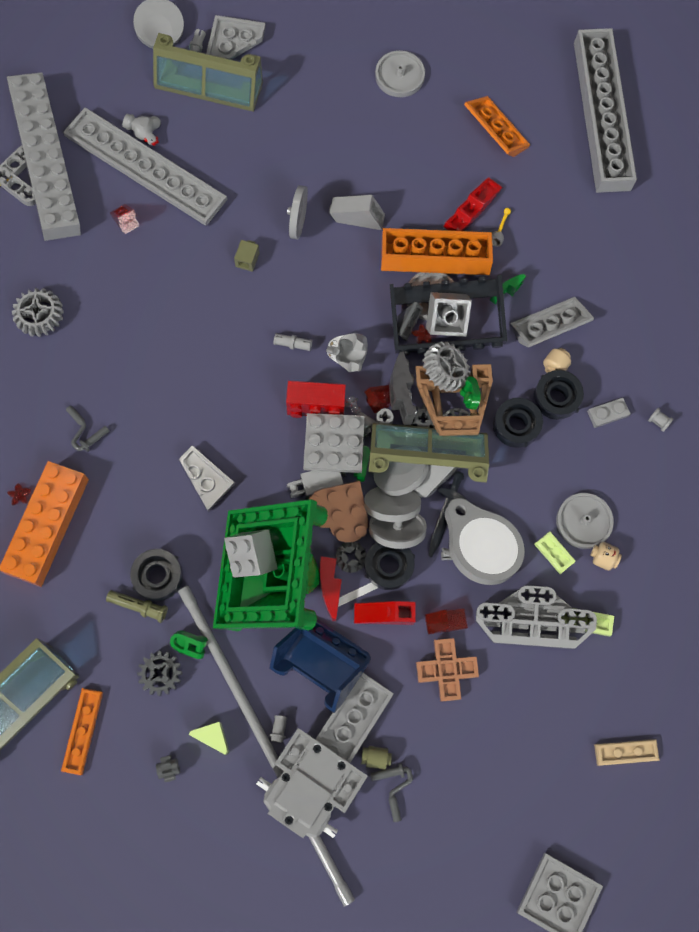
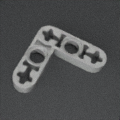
[0,145,36,206]

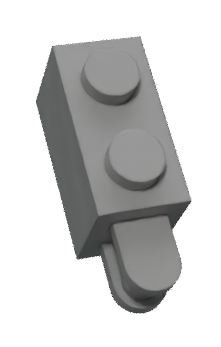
[287,471,343,500]

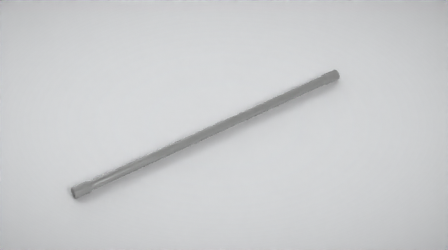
[178,586,355,907]

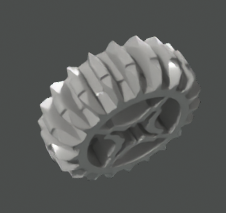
[12,287,64,337]
[423,341,471,392]

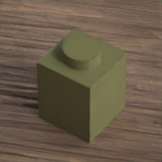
[234,240,259,272]

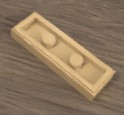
[594,739,660,766]

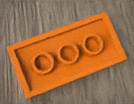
[464,96,530,157]

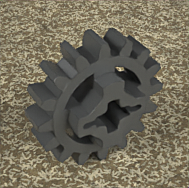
[137,651,183,696]

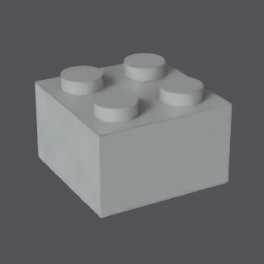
[426,292,472,336]
[224,529,278,578]

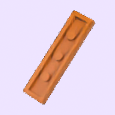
[61,688,103,775]

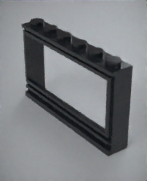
[390,274,507,356]

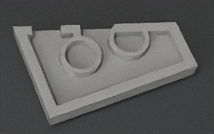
[179,446,235,512]

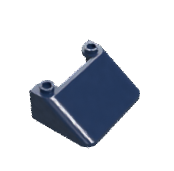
[269,619,371,713]

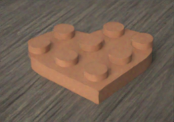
[308,481,368,542]

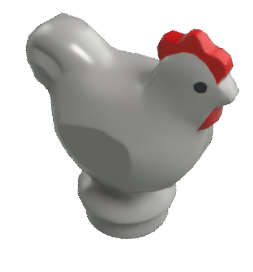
[122,113,161,146]

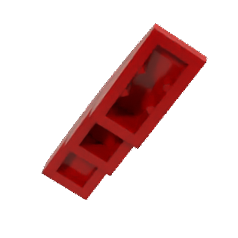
[443,177,502,231]

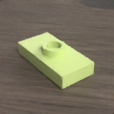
[534,532,576,574]

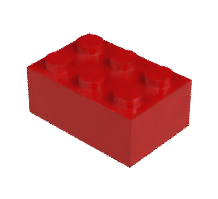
[286,381,346,418]

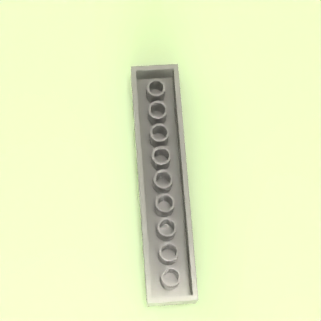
[574,28,637,193]
[7,72,81,241]

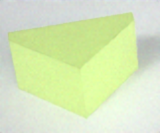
[189,722,229,755]

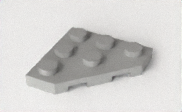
[206,15,266,60]

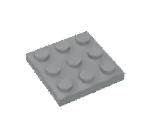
[303,413,364,473]
[517,853,603,932]

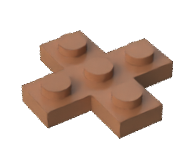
[416,638,479,702]

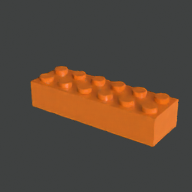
[381,228,493,275]
[0,461,89,587]

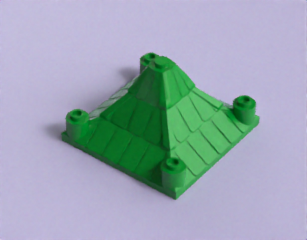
[213,500,328,632]

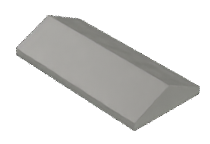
[510,297,594,347]

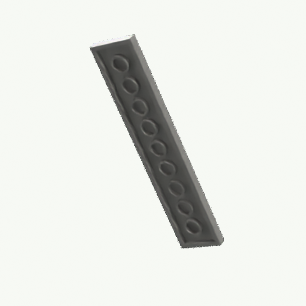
[63,108,227,226]

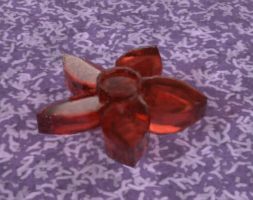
[411,324,431,344]
[7,483,31,506]

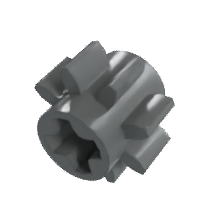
[156,755,180,782]

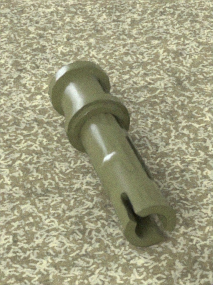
[106,590,168,623]

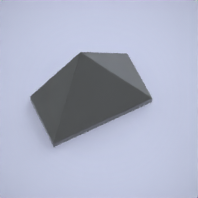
[397,302,424,341]

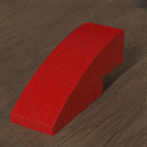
[320,557,342,621]

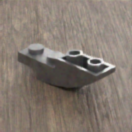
[389,352,416,425]

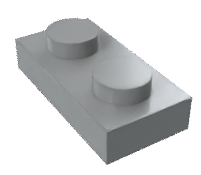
[587,398,630,428]

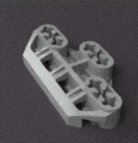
[476,586,597,649]

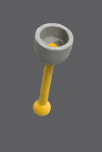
[492,208,511,247]

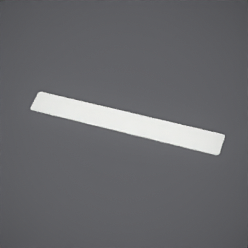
[338,583,378,607]

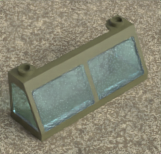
[153,33,263,112]
[369,423,489,483]
[0,638,80,753]

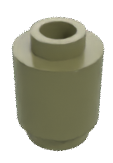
[361,746,392,770]

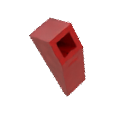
[354,601,416,625]

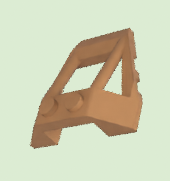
[416,364,493,436]

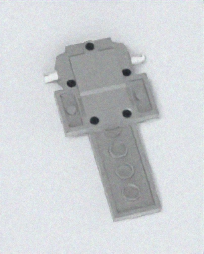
[256,673,393,838]

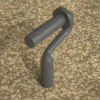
[66,406,110,452]
[370,763,413,822]

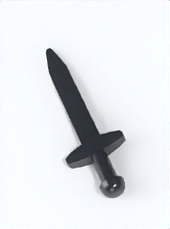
[429,471,466,557]

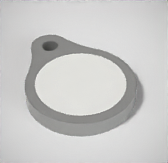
[445,498,524,585]

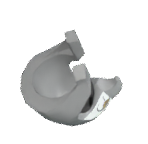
[326,332,368,372]

